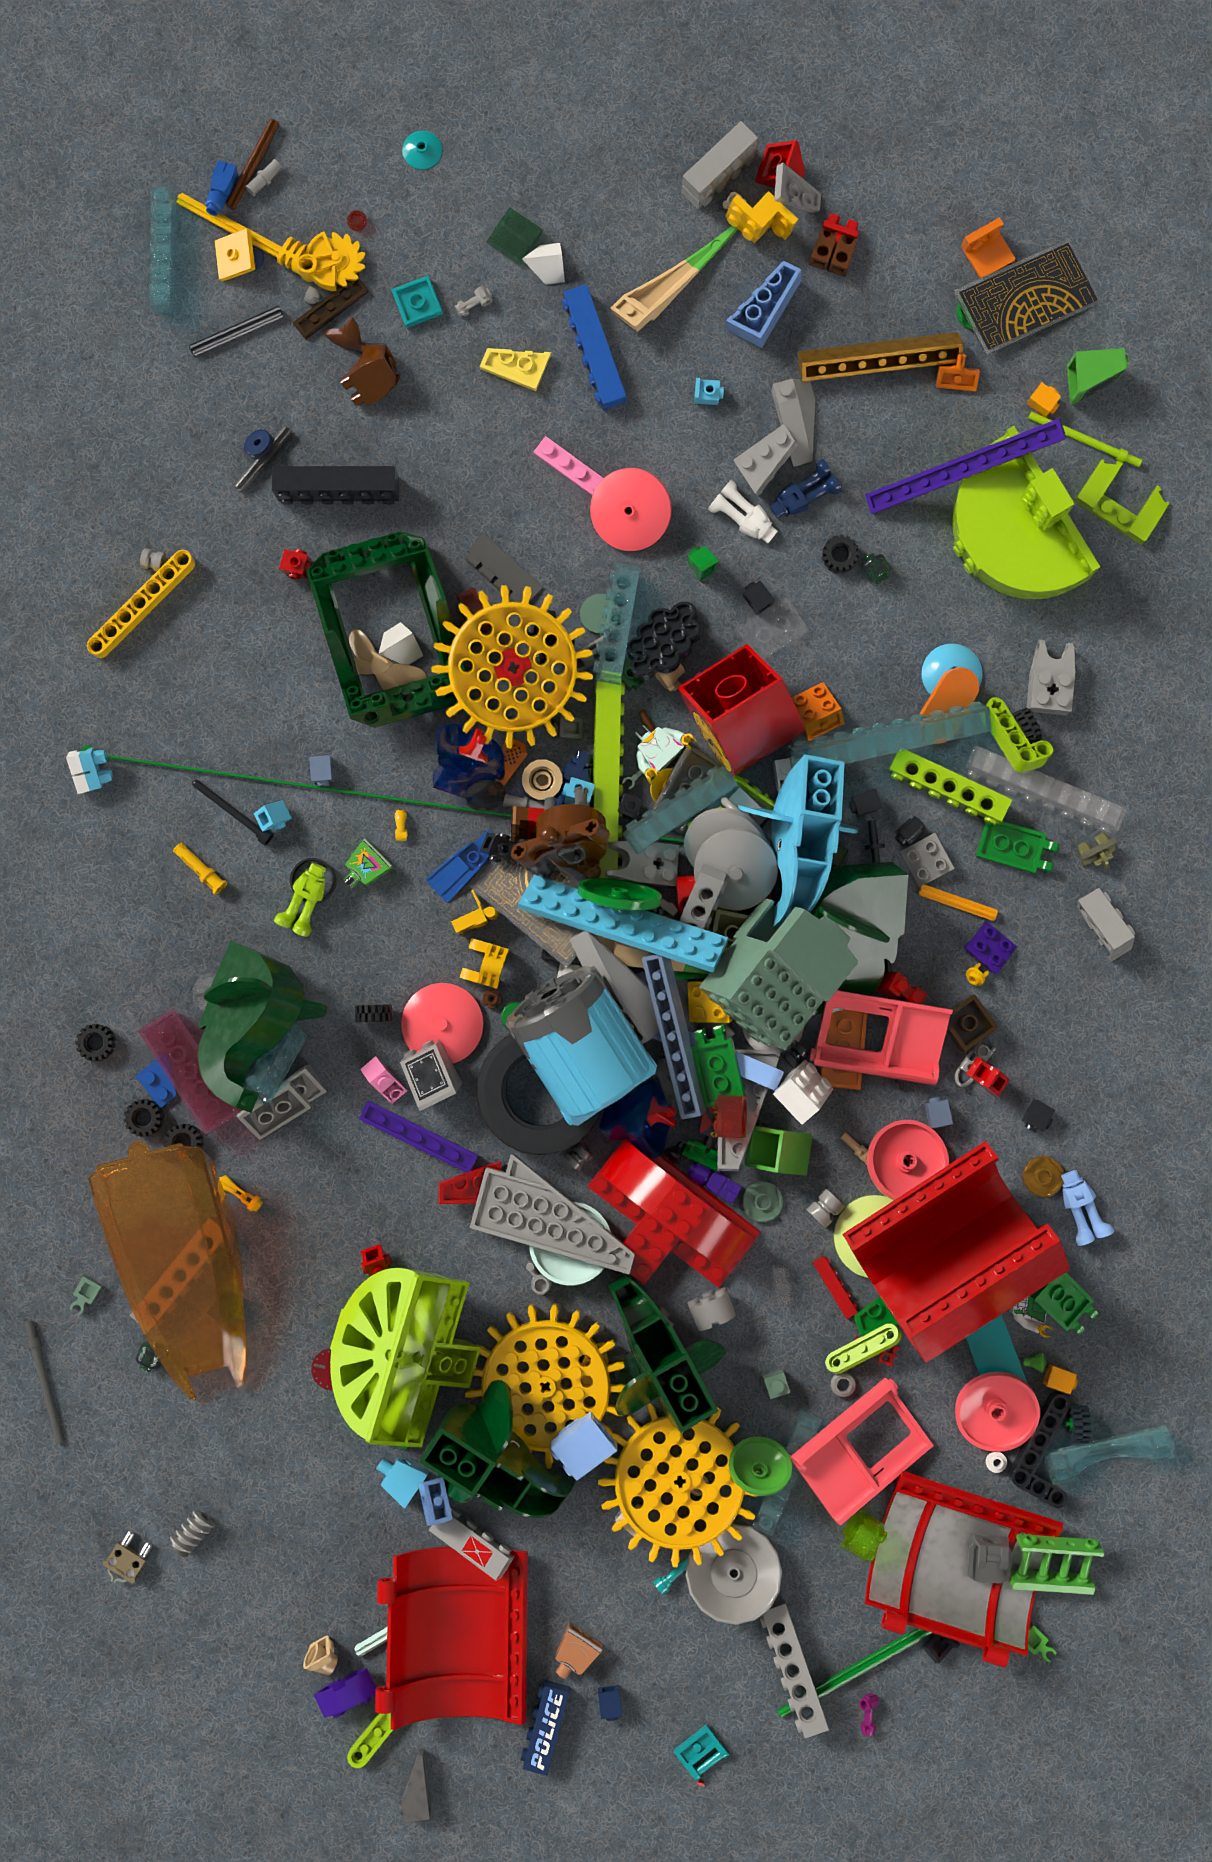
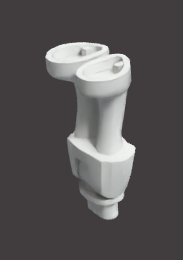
[708,479,778,543]

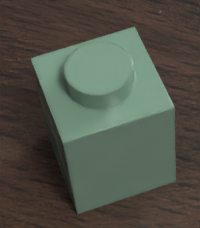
[762,1369,790,1399]

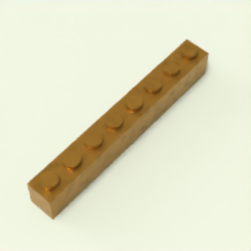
[798,332,963,382]

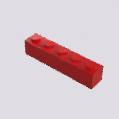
[812,1256,858,1319]

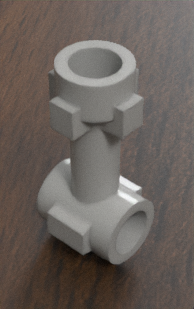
[454,286,492,317]

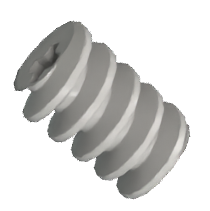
[170,1510,216,1558]

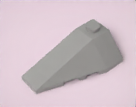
[771,379,815,467]

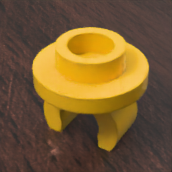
[966,963,989,986]

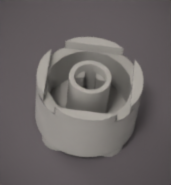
[687,1288,736,1331]

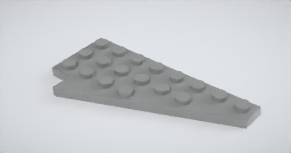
[470,1154,635,1274]

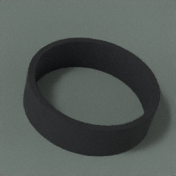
[290,858,336,903]

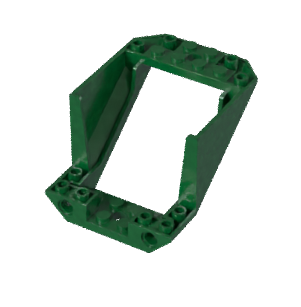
[306,531,465,728]

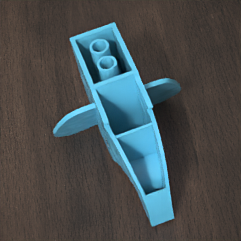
[738,754,859,928]

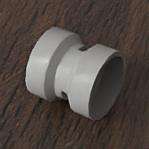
[140,548,166,572]

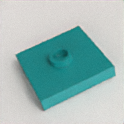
[391,275,443,328]

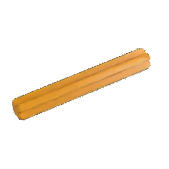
[919,884,998,921]

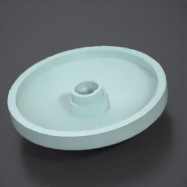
[529,1202,611,1286]

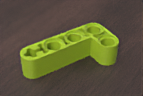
[981,697,1053,773]

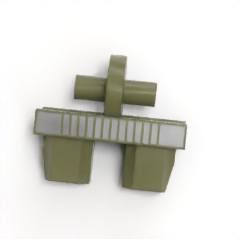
[1077,832,1117,868]

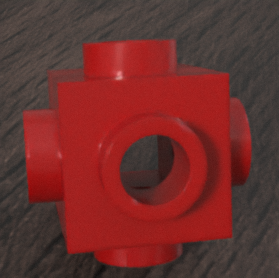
[279,549,313,580]
[361,1244,393,1277]

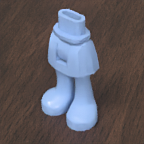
[1061,1170,1115,1246]

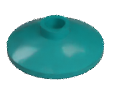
[402,131,442,170]

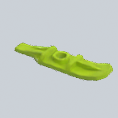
[719,768,775,810]

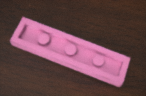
[533,436,604,496]

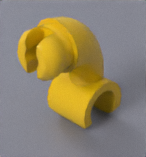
[395,809,408,841]

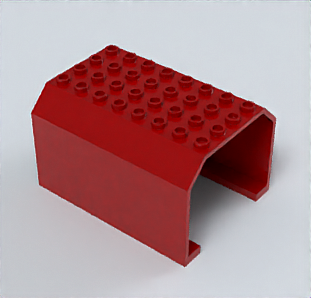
[842,1141,1070,1363]

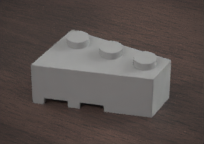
[734,424,798,496]
[1077,888,1135,962]

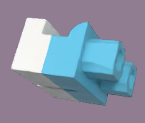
[66,748,113,794]

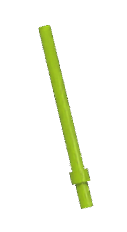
[1028,411,1142,467]

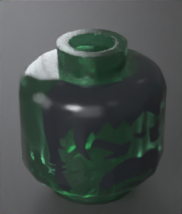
[861,553,891,585]
[136,1339,167,1372]

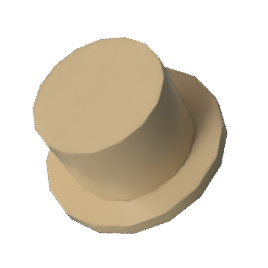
[522,759,562,800]

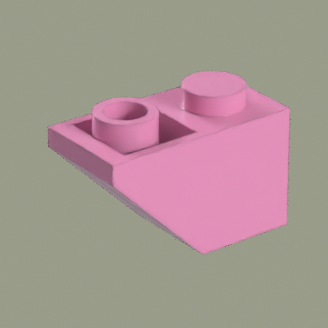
[360,1056,407,1104]

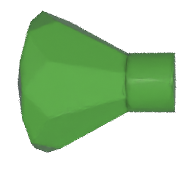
[1024,1353,1047,1373]

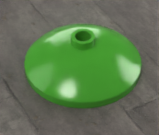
[729,1436,792,1496]

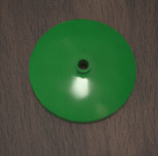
[578,878,662,912]

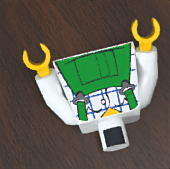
[1009,1296,1053,1338]

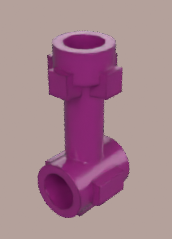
[859,1693,879,1736]

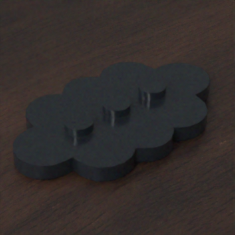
[627,602,702,680]

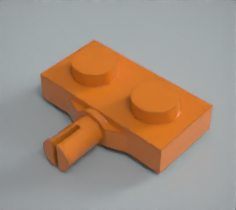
[936,354,980,391]

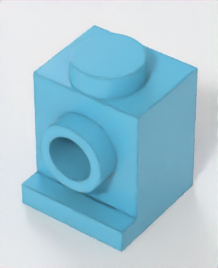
[694,378,724,405]

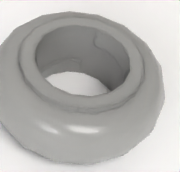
[830,1372,856,1398]

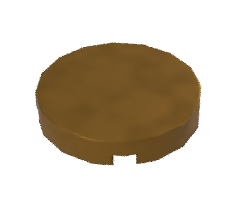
[1022,1156,1064,1197]

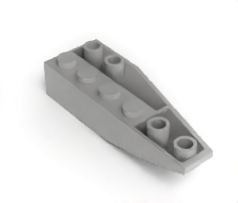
[570,931,660,1044]

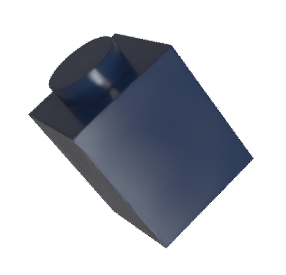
[598,1685,622,1721]

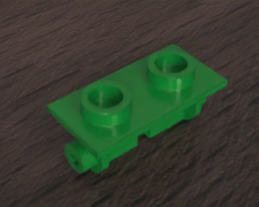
[682,1138,720,1173]

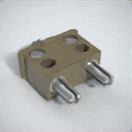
[103,1531,152,1584]

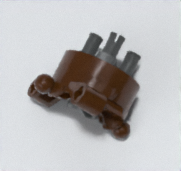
[511,787,610,879]

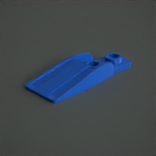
[426,830,492,903]

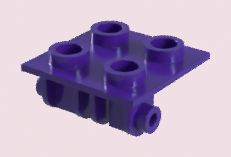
[964,921,1017,975]

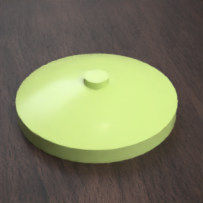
[833,1195,894,1278]

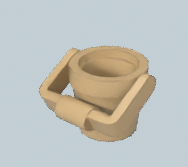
[655,663,685,692]
[303,1636,338,1676]

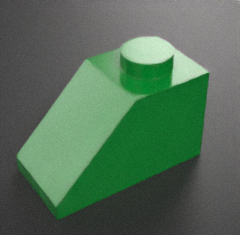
[687,546,719,581]

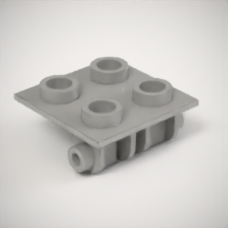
[900,832,955,887]

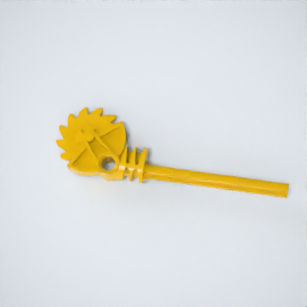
[176,193,365,291]

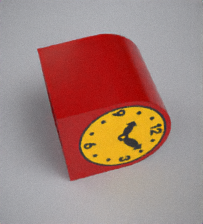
[678,644,805,777]

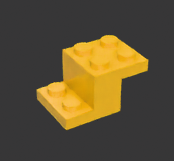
[725,191,798,244]

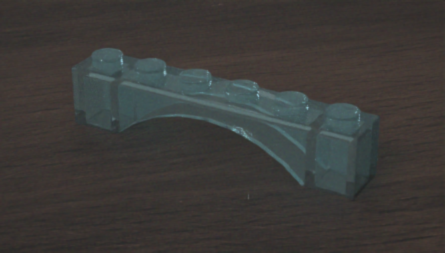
[1044,1425,1175,1485]

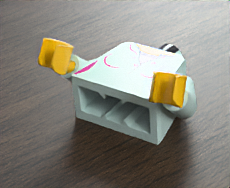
[635,725,697,784]

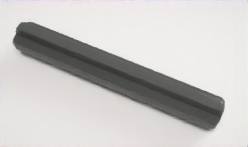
[234,426,292,493]

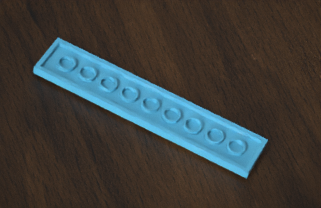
[518,875,728,973]

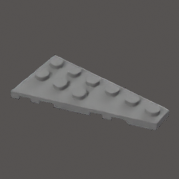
[717,1050,782,1171]

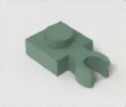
[70,1275,103,1315]

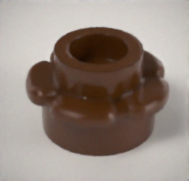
[482,989,502,1009]

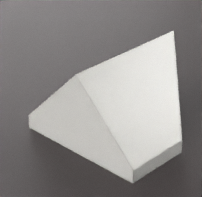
[522,243,565,285]
[379,622,423,665]

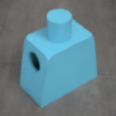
[376,1457,429,1508]

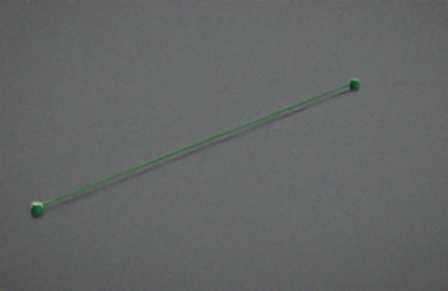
[80,745,685,846]

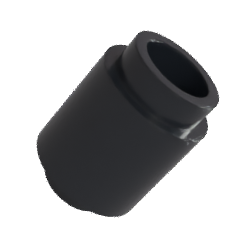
[895,816,926,846]

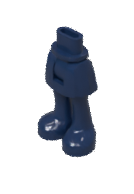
[769,459,842,519]
[556,750,593,805]

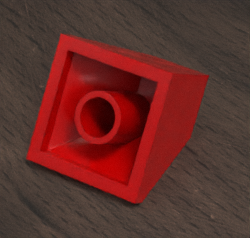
[755,140,805,188]

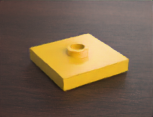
[215,229,255,281]

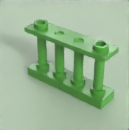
[1009,1534,1104,1595]

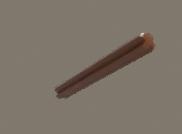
[226,119,279,210]

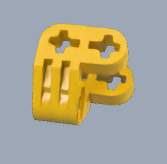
[459,938,509,989]

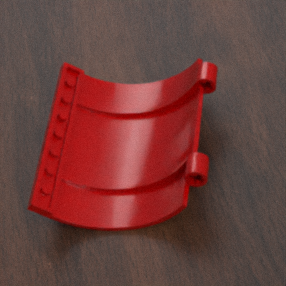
[375,1546,528,1730]

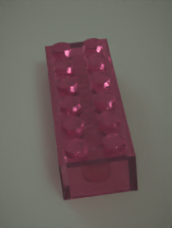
[138,1008,241,1136]

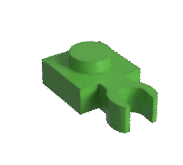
[1028,1624,1057,1662]

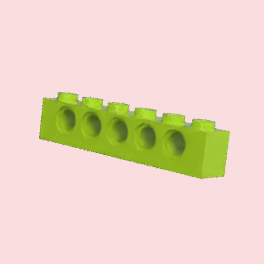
[888,747,1012,825]

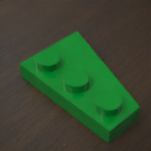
[853,1296,899,1336]

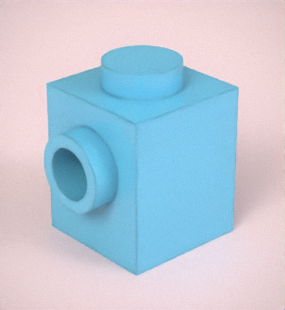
[562,777,595,804]
[254,800,291,832]

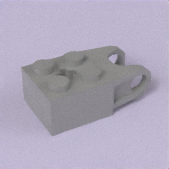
[1026,640,1075,715]
[605,841,679,887]

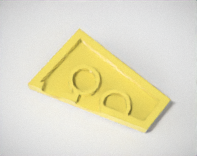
[480,348,551,391]

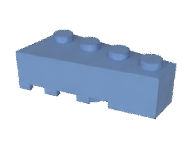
[726,261,802,348]

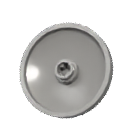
[684,808,766,868]
[694,828,778,910]

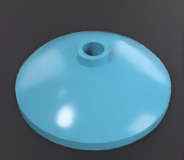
[922,644,983,695]

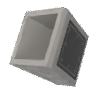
[400,1040,463,1111]

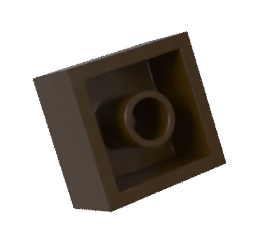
[946,994,999,1052]

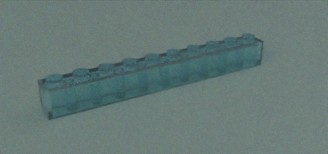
[788,702,992,769]

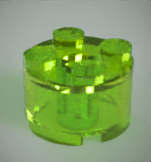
[840,1510,887,1562]

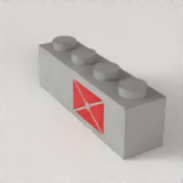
[429,1507,515,1580]

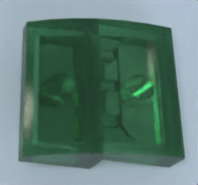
[487,208,544,265]

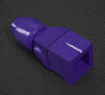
[687,1163,742,1204]

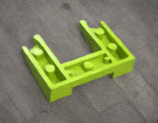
[1074,459,1169,545]

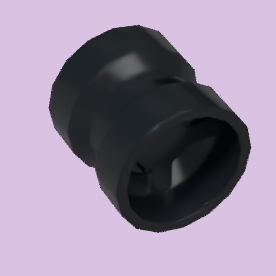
[781,1040,809,1069]

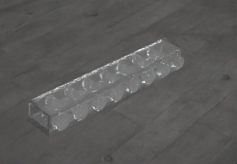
[963,745,1127,835]

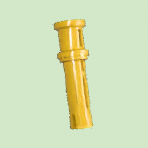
[173,842,228,895]

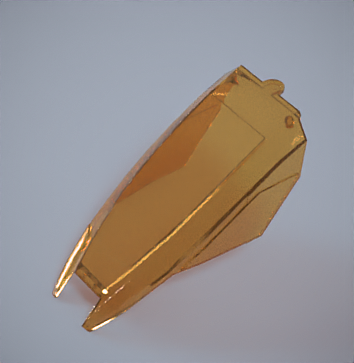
[88,1141,247,1399]

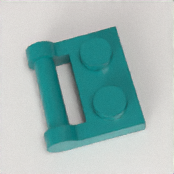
[674,1724,730,1781]

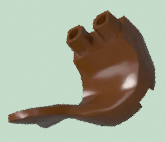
[324,317,400,406]

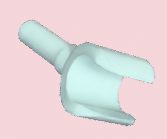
[622,770,643,789]

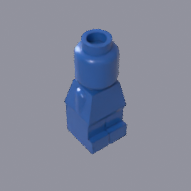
[205,160,238,216]

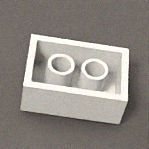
[773,1060,833,1124]

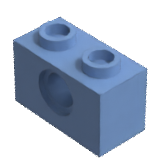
[418,1478,453,1526]

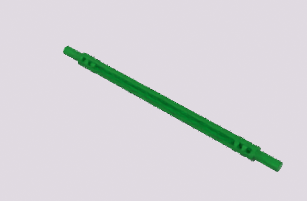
[777,1628,932,1718]

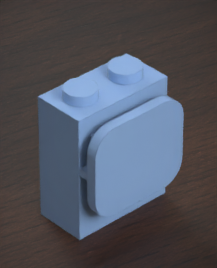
[550,1411,617,1481]

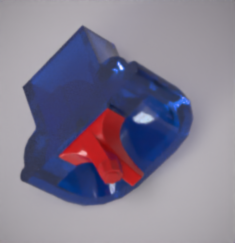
[433,723,505,800]
[599,1079,676,1159]

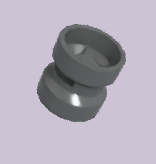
[564,1143,593,1171]

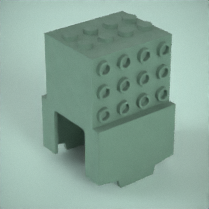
[699,898,858,1050]

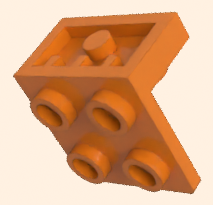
[961,217,1015,280]
[792,682,845,742]

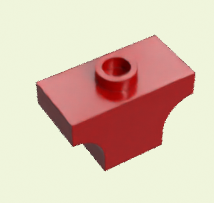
[966,1057,1010,1097]

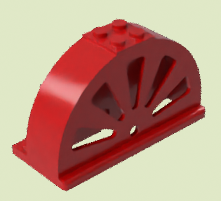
[587,1132,759,1288]

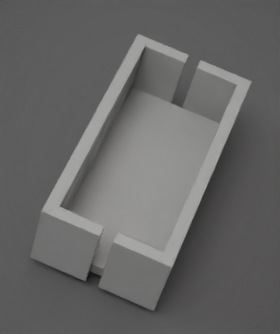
[681,121,758,209]

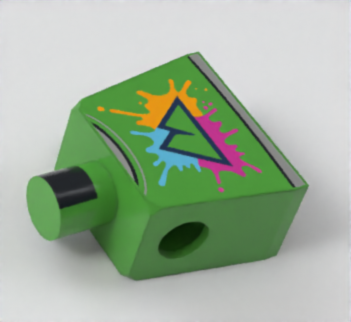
[344,838,394,888]

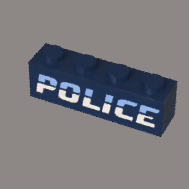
[520,1680,570,1776]

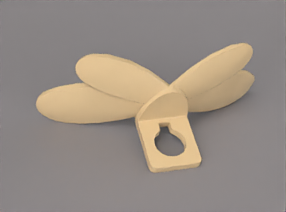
[349,630,427,690]

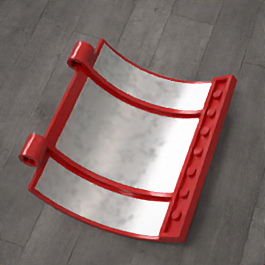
[864,1471,1063,1668]

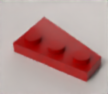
[438,1161,501,1204]

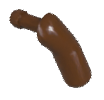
[639,710,655,732]

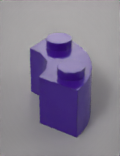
[314,1668,376,1719]

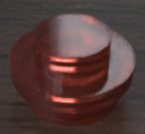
[347,210,367,231]

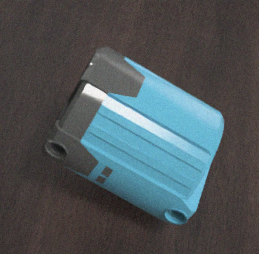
[505,966,657,1126]

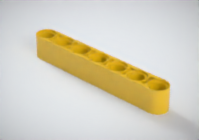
[87,550,195,658]

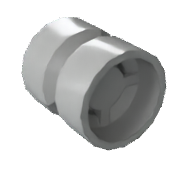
[806,1189,846,1228]

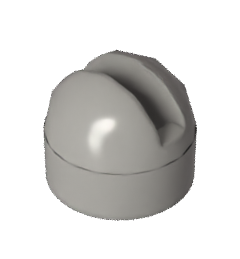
[304,286,320,304]

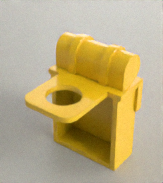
[451,890,498,935]

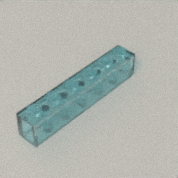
[623,765,738,854]

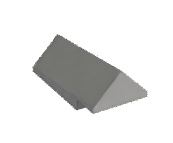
[237,1065,327,1140]

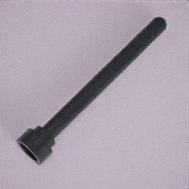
[192,780,275,846]

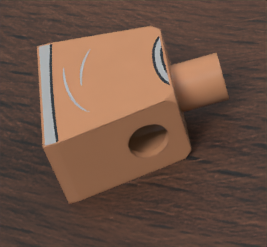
[555,1622,603,1679]

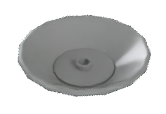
[685,1523,782,1625]

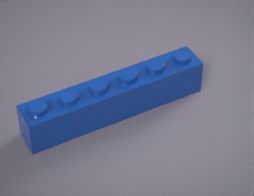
[561,284,626,410]

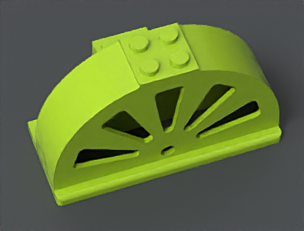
[952,426,1100,599]
[330,1268,481,1447]

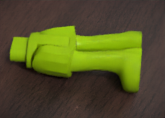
[274,862,327,937]

